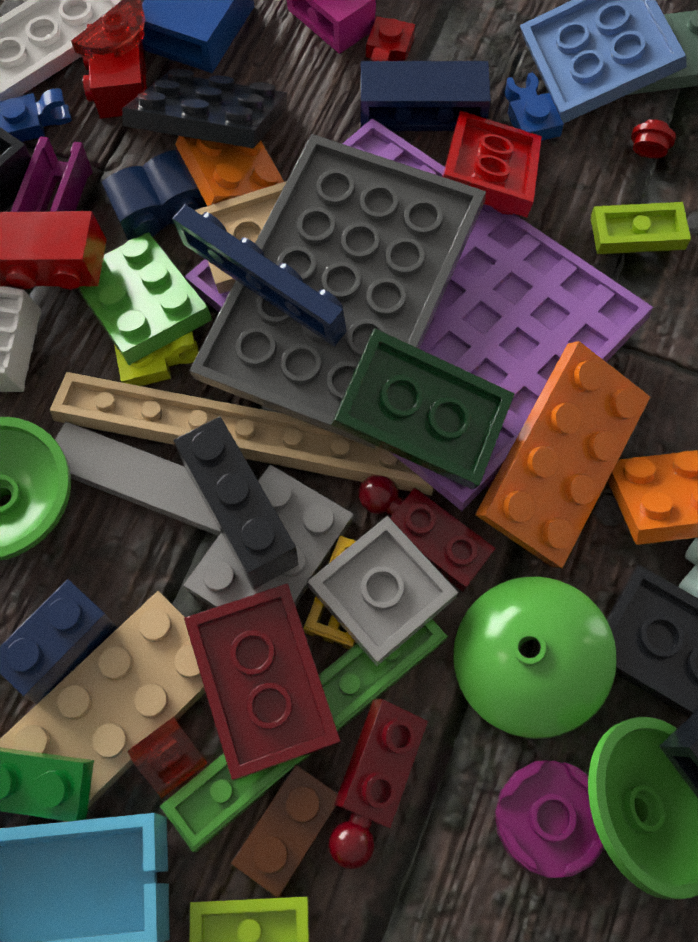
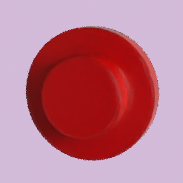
[631,119,676,158]

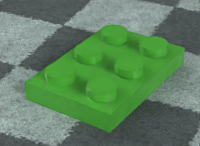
[77,232,212,365]

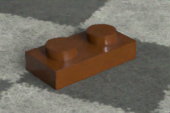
[231,765,338,898]

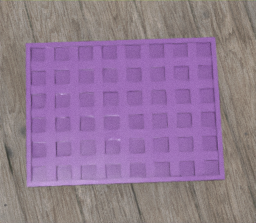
[184,119,653,511]

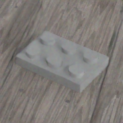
[183,465,354,608]

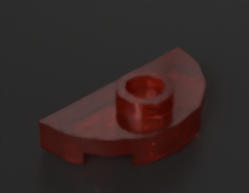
[71,0,146,59]

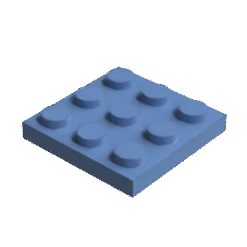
[520,0,687,124]

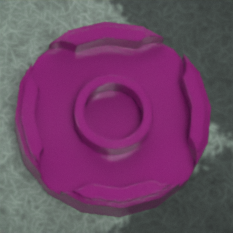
[495,760,605,878]

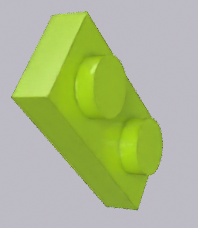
[590,202,691,254]
[189,896,310,942]

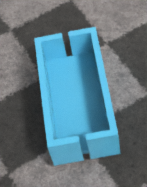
[0,813,170,942]

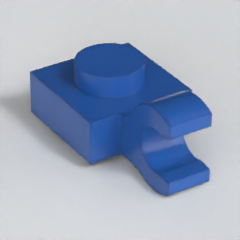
[0,88,72,142]

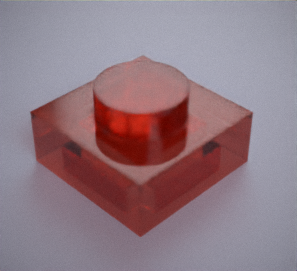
[127,717,208,798]

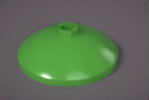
[0,417,71,561]
[453,577,617,739]
[588,717,698,900]

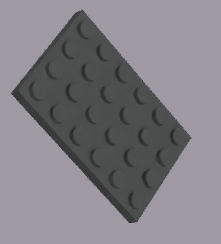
[189,134,486,449]

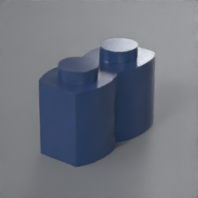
[102,150,207,240]

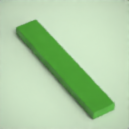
[160,619,448,853]

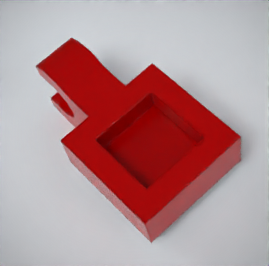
[366,16,415,61]

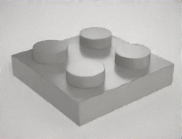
[307,516,458,666]

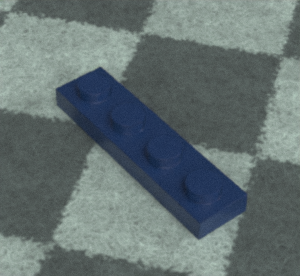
[172,204,347,347]

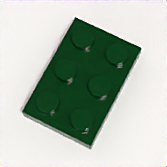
[331,328,515,490]

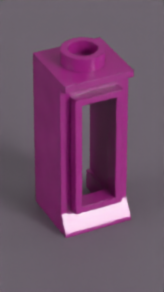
[10,136,93,212]

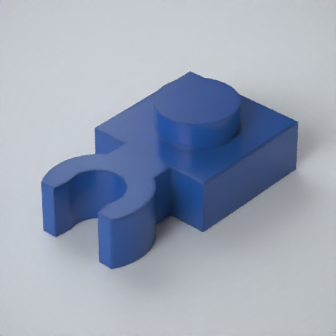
[505,73,564,141]

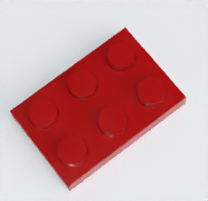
[442,110,542,218]

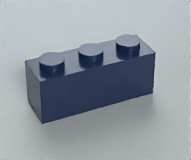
[361,61,491,131]

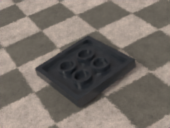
[122,69,287,148]

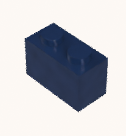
[0,579,118,704]

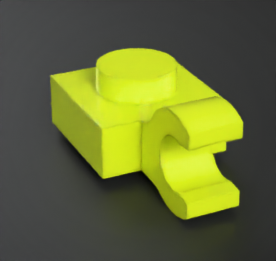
[114,331,199,386]

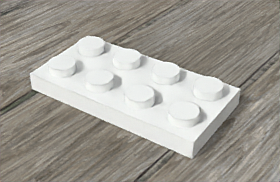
[0,0,133,101]

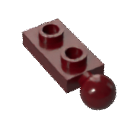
[359,475,496,592]
[329,699,428,869]

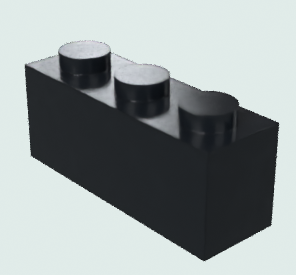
[174,416,299,590]

